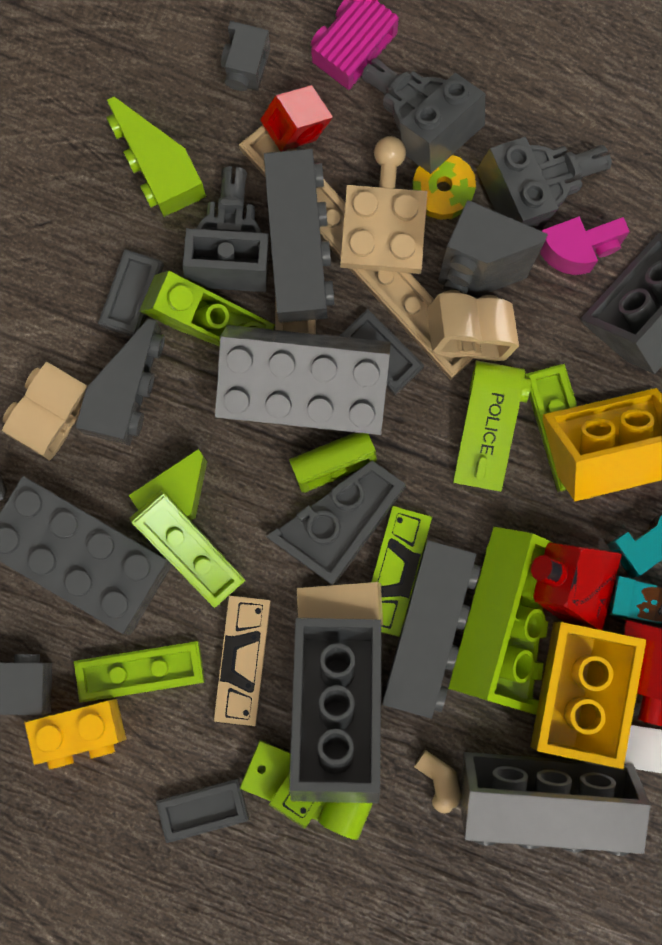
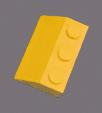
[543,388,662,502]
[530,622,646,769]

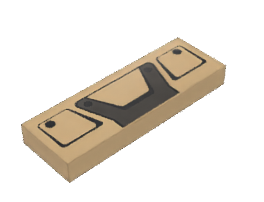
[214,596,271,726]

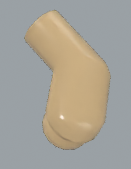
[414,750,461,814]

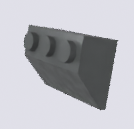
[438,200,548,298]
[580,233,662,374]

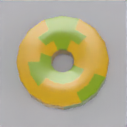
[412,155,476,220]

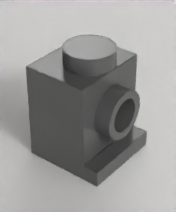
[221,21,271,91]

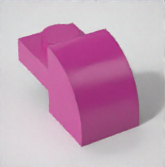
[540,216,630,275]

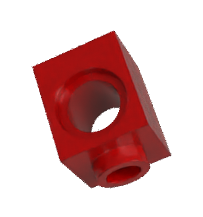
[260,85,333,152]

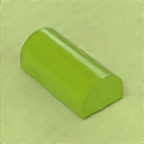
[289,432,377,493]

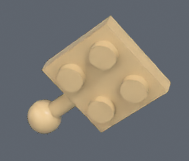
[340,136,428,274]

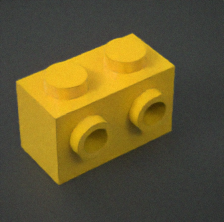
[24,699,127,770]

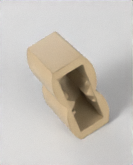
[427,290,519,361]
[2,362,88,461]

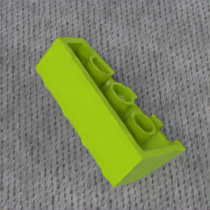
[448,527,553,715]

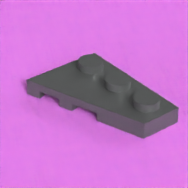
[266,461,406,585]

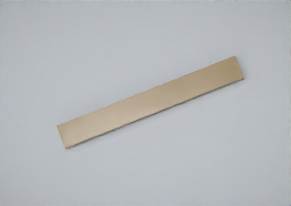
[239,125,475,380]

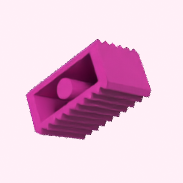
[311,0,399,90]

